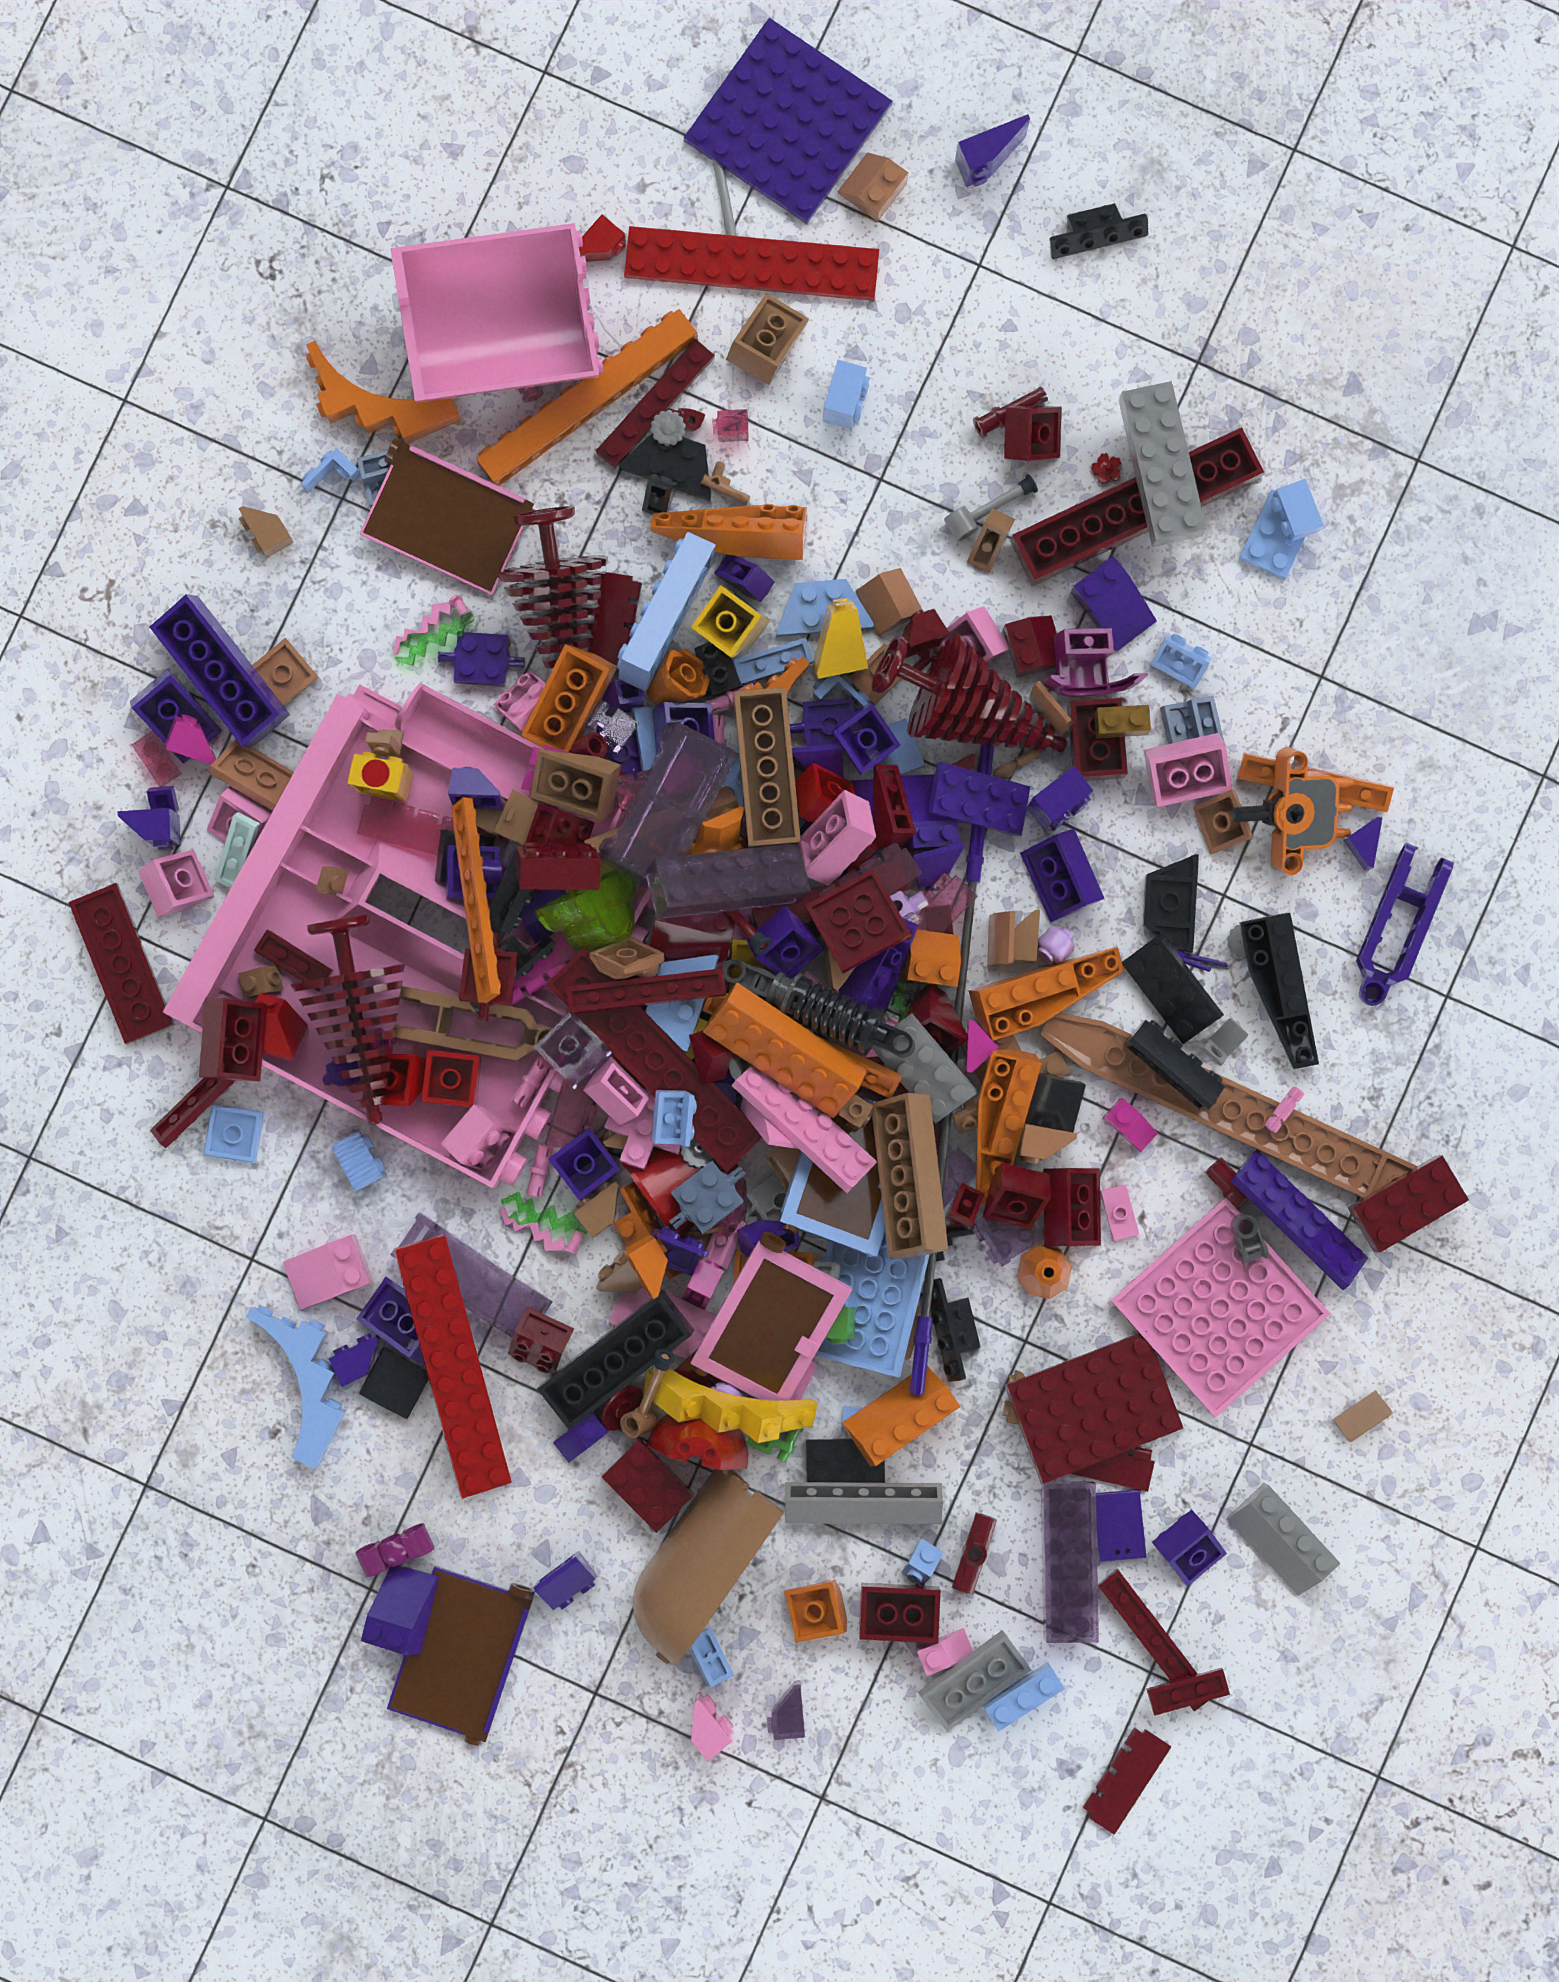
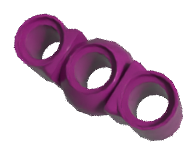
[355,1523,435,1577]

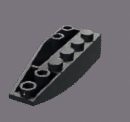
[1239,913,1319,1069]

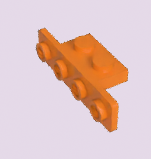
[613,1182,681,1279]

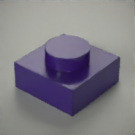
[146,786,179,813]

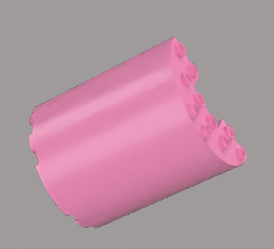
[390,223,603,403]

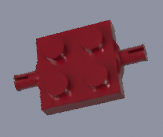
[459,932,518,1021]

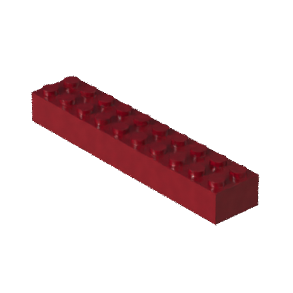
[1010,427,1264,586]

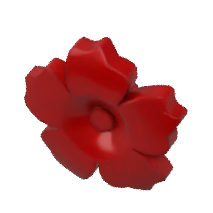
[1091,453,1122,484]

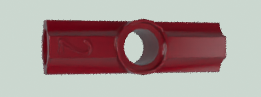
[952,1512,997,1595]

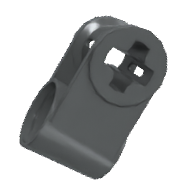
[1231,1214,1269,1266]

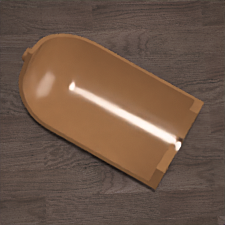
[633,1469,784,1665]

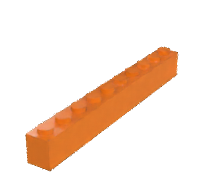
[476,309,698,486]

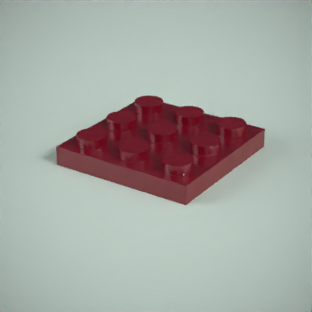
[805,868,912,974]

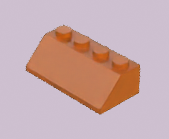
[521,644,617,753]
[842,1366,961,1467]

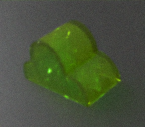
[535,864,637,951]

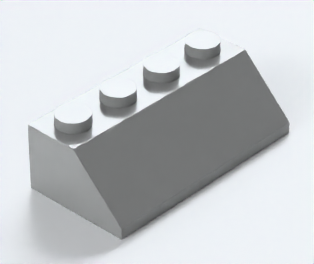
[1227,1483,1341,1596]

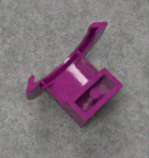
[1043,628,1148,697]

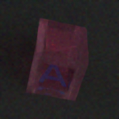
[712,409,749,442]

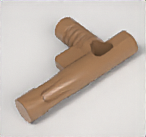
[701,461,750,505]

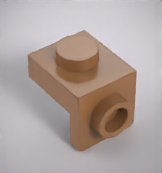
[365,729,404,756]
[239,965,283,998]
[838,1094,873,1130]
[953,1096,978,1134]

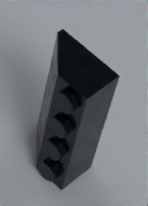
[1123,1019,1225,1111]

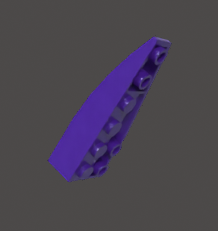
[813,918,918,1056]

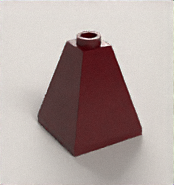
[904,984,968,1054]

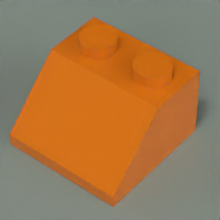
[900,929,961,987]

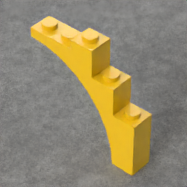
[643,1368,818,1443]

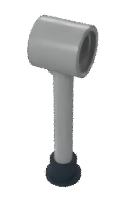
[944,474,1038,542]

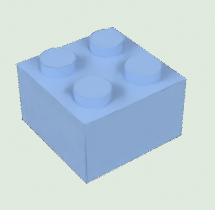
[823,359,870,430]

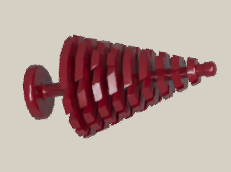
[496,506,608,669]
[872,634,1067,753]
[291,915,405,1125]

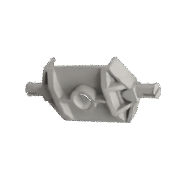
[744,1173,787,1226]

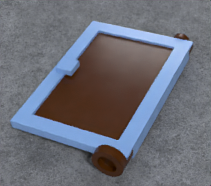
[779,1095,885,1258]

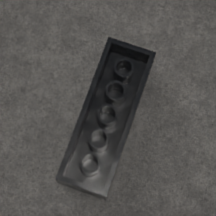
[537,1289,694,1430]

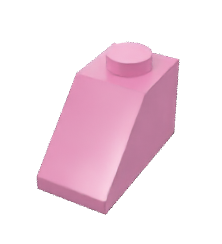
[916,1628,973,1676]

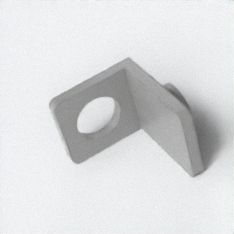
[1202,1018,1248,1066]

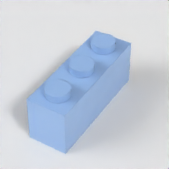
[983,1662,1065,1732]

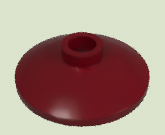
[602,1385,643,1431]

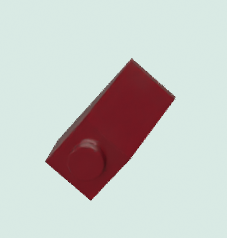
[903,609,950,658]
[945,1183,985,1230]

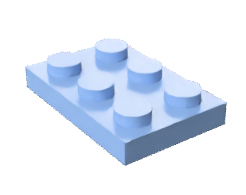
[1239,489,1305,580]

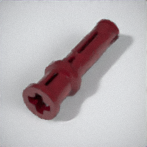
[973,386,1048,438]

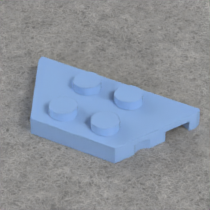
[776,579,874,637]
[646,955,720,1052]

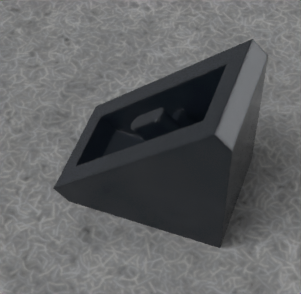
[642,473,679,515]

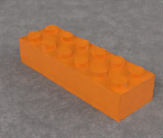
[703,983,868,1118]

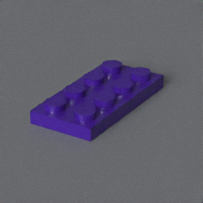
[928,762,1031,837]

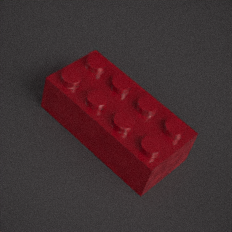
[1347,1155,1469,1253]

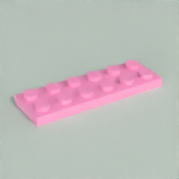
[731,1065,877,1193]

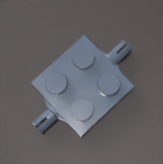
[669,1161,746,1235]

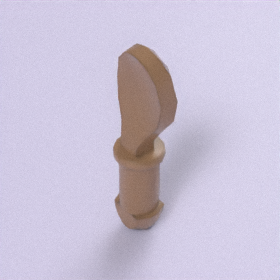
[993,748,1042,779]

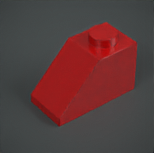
[579,214,626,262]

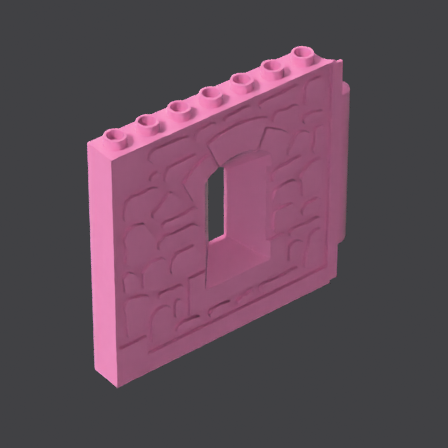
[163,683,673,1189]

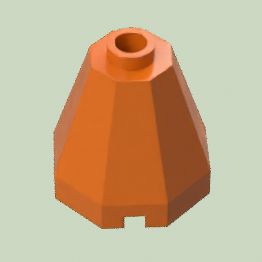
[646,649,710,707]
[1016,1244,1072,1299]

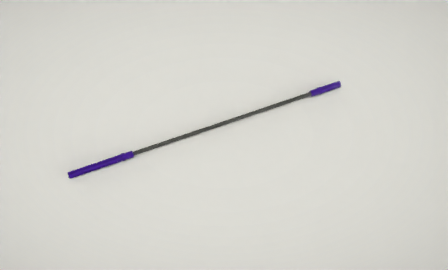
[910,742,994,1395]

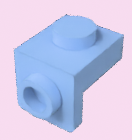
[901,1539,944,1585]

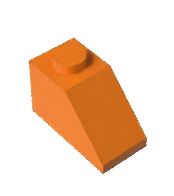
[623,1235,668,1299]

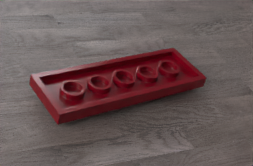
[68,883,175,1045]

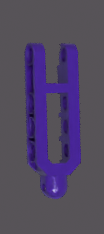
[1356,843,1454,1006]

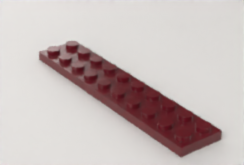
[546,948,763,1172]

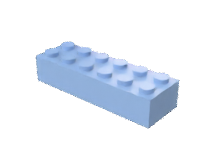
[617,532,715,691]

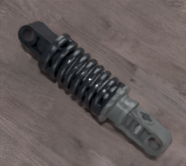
[723,959,915,1058]

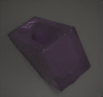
[767,1680,805,1740]

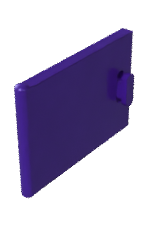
[1092,1489,1147,1562]

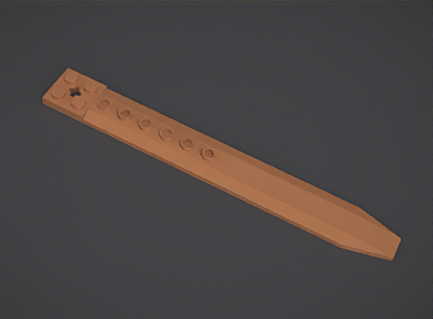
[1040,1013,1417,1198]

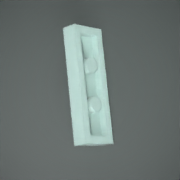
[215,812,260,888]

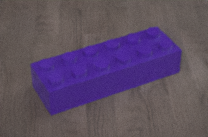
[149,594,291,747]

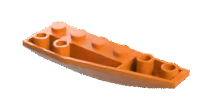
[650,504,807,560]
[968,947,1124,1041]
[975,1049,1042,1204]

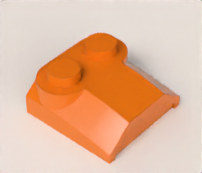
[690,805,746,868]
[784,1580,847,1643]

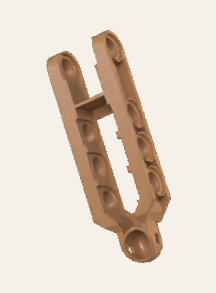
[393,986,561,1061]

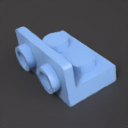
[1150,633,1211,689]

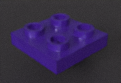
[446,845,502,899]

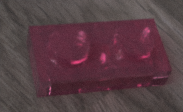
[131,731,182,787]

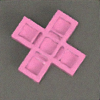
[604,1089,682,1170]

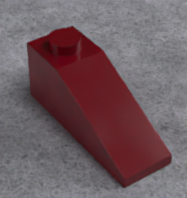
[873,764,916,848]

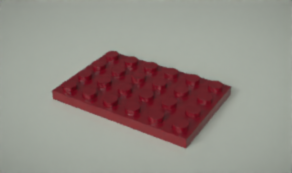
[1004,1331,1183,1484]

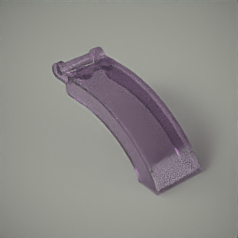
[390,1211,553,1338]

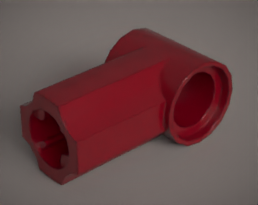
[1205,1157,1249,1210]

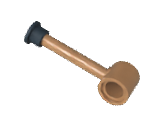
[620,1349,676,1439]

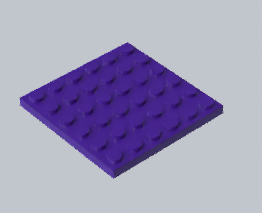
[683,18,893,224]

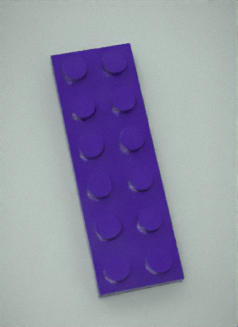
[1230,1150,1368,1290]

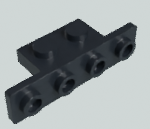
[1049,203,1149,259]
[489,848,534,948]
[470,934,556,1012]
[930,1278,981,1382]

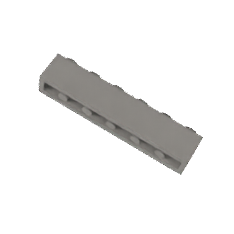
[785,1482,943,1524]

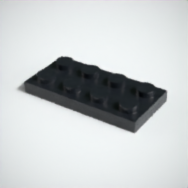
[1122,932,1224,1044]

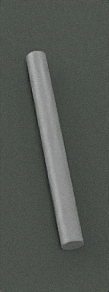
[712,160,737,236]

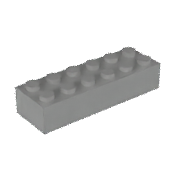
[1118,381,1206,547]

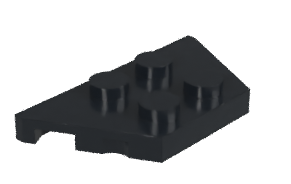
[619,433,711,502]
[1142,854,1199,953]

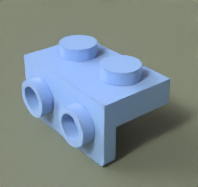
[651,1090,697,1147]

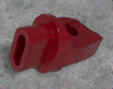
[665,408,706,432]

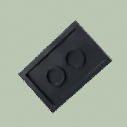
[806,1438,885,1483]

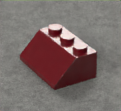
[650,896,736,969]
[199,998,267,1082]
[1043,1168,1101,1246]

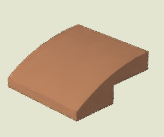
[1029,681,1075,739]
[987,911,1015,967]

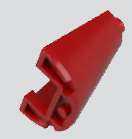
[622,1146,741,1239]
[646,1414,749,1470]

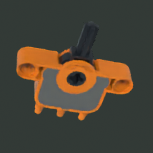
[1231,747,1354,875]

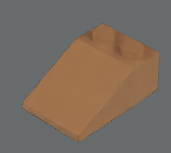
[726,293,809,385]
[530,749,621,821]

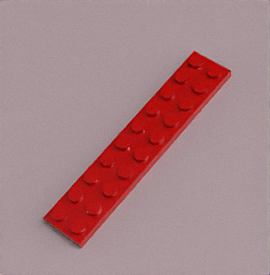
[624,226,879,301]
[394,1234,512,1499]

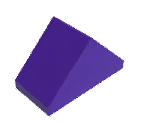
[1343,817,1382,871]

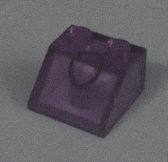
[533,1013,613,1091]

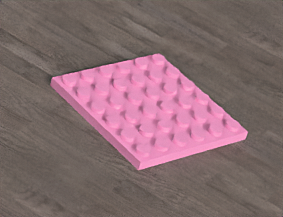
[1110,1197,1330,1418]

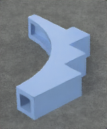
[246,1305,346,1469]

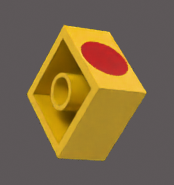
[347,751,414,803]

